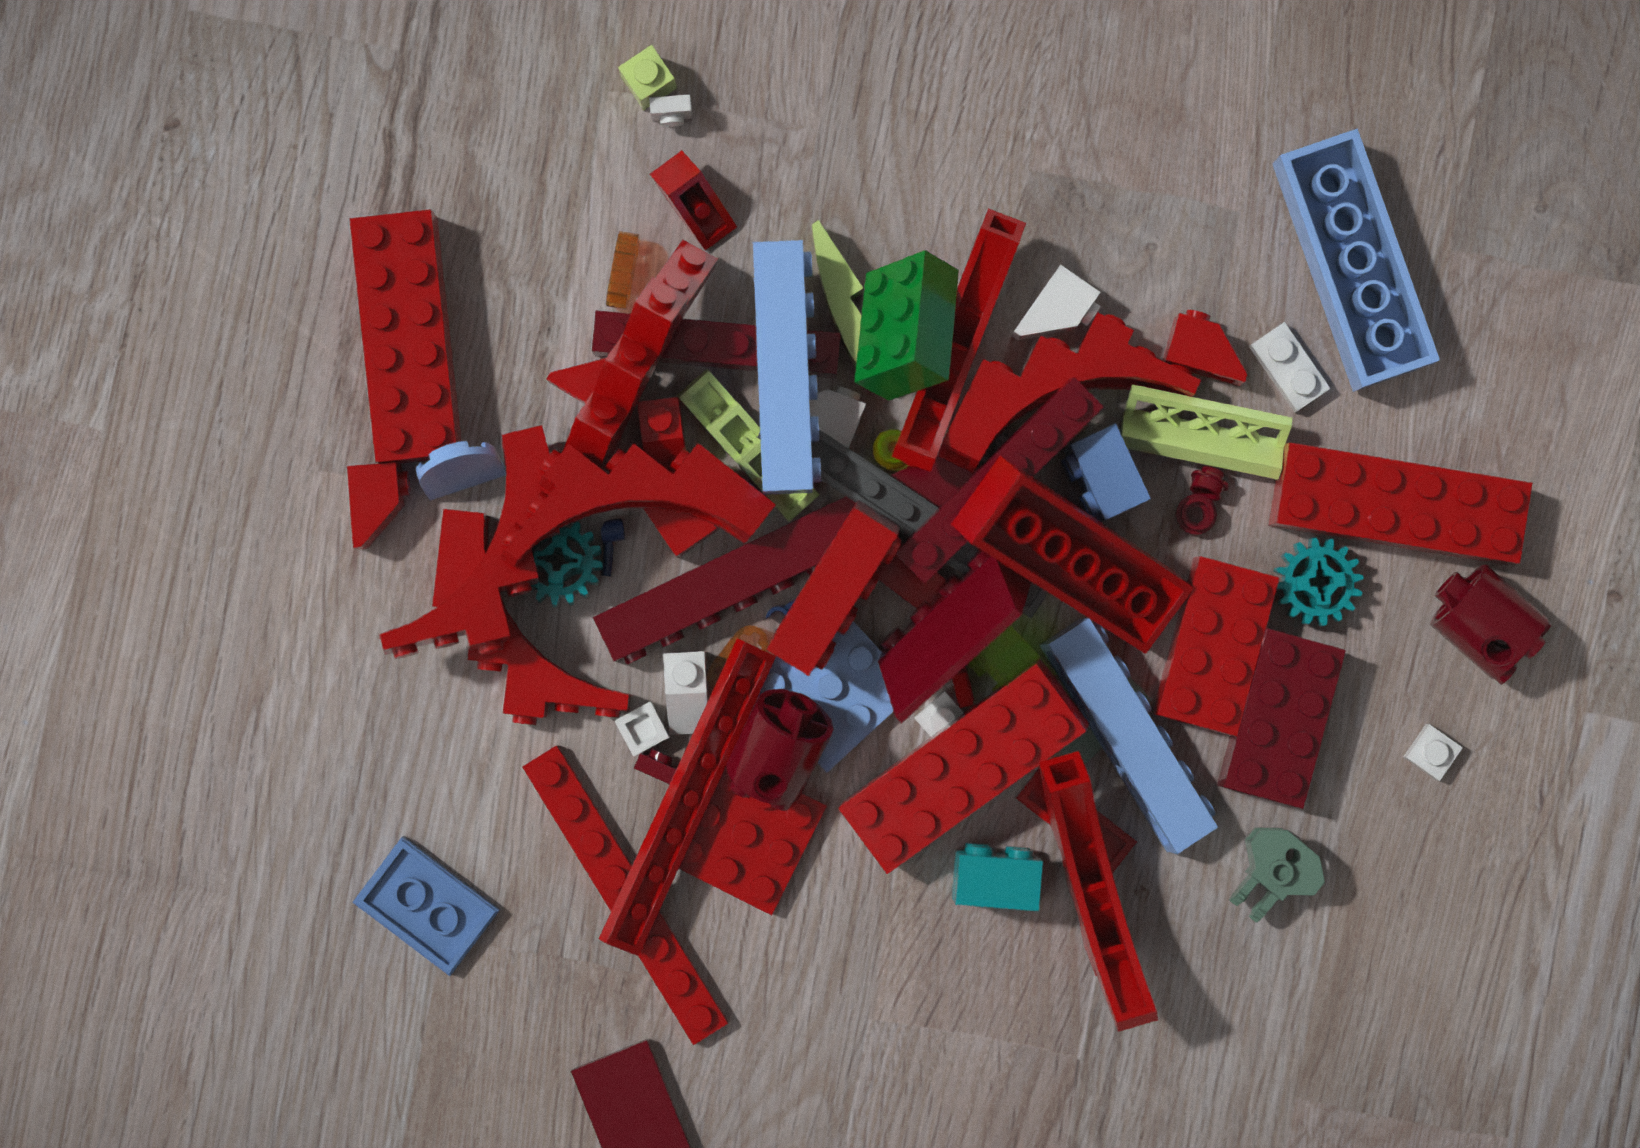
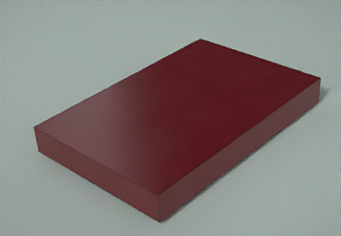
[571,1038,691,1148]

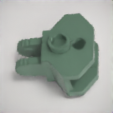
[1229,827,1325,923]

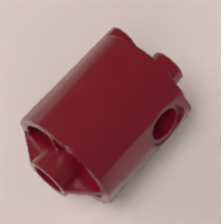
[1430,564,1552,685]
[726,689,834,811]

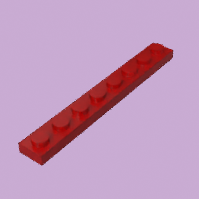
[599,638,776,956]
[522,745,728,1045]

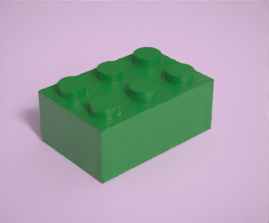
[855,250,959,401]

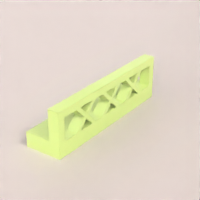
[1120,385,1292,480]

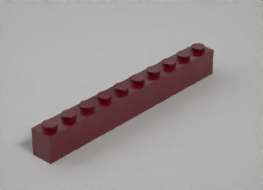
[593,456,976,665]

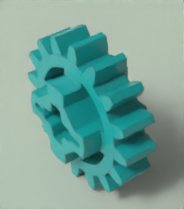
[526,522,603,608]
[1273,537,1364,626]

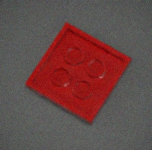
[679,767,827,916]

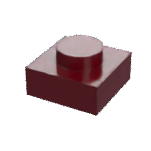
[634,749,677,784]

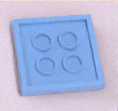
[757,621,893,772]

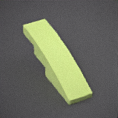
[812,220,863,368]
[676,369,819,522]

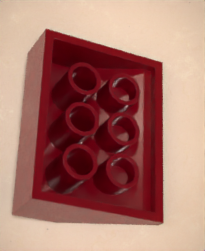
[878,549,1031,724]

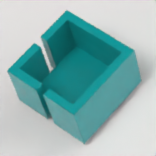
[952,843,1043,911]

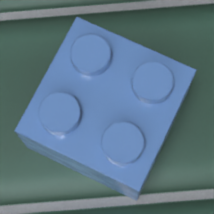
[1061,424,1151,522]

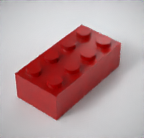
[766,500,902,676]
[1152,556,1279,736]

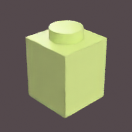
[618,45,677,111]

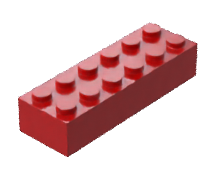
[349,209,462,464]
[1268,442,1533,566]
[951,456,1194,654]
[838,658,1089,874]

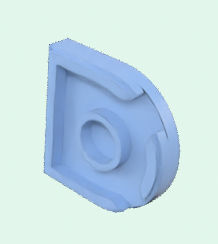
[416,441,506,501]

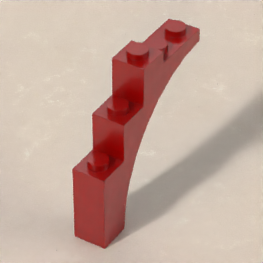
[892,208,1027,472]
[564,239,718,473]
[937,312,1201,473]
[379,425,566,659]
[501,443,776,567]
[432,509,631,725]
[1039,751,1158,1032]

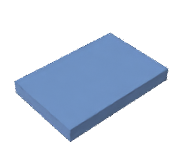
[352,836,501,976]

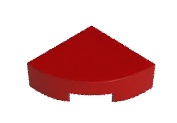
[951,667,974,708]

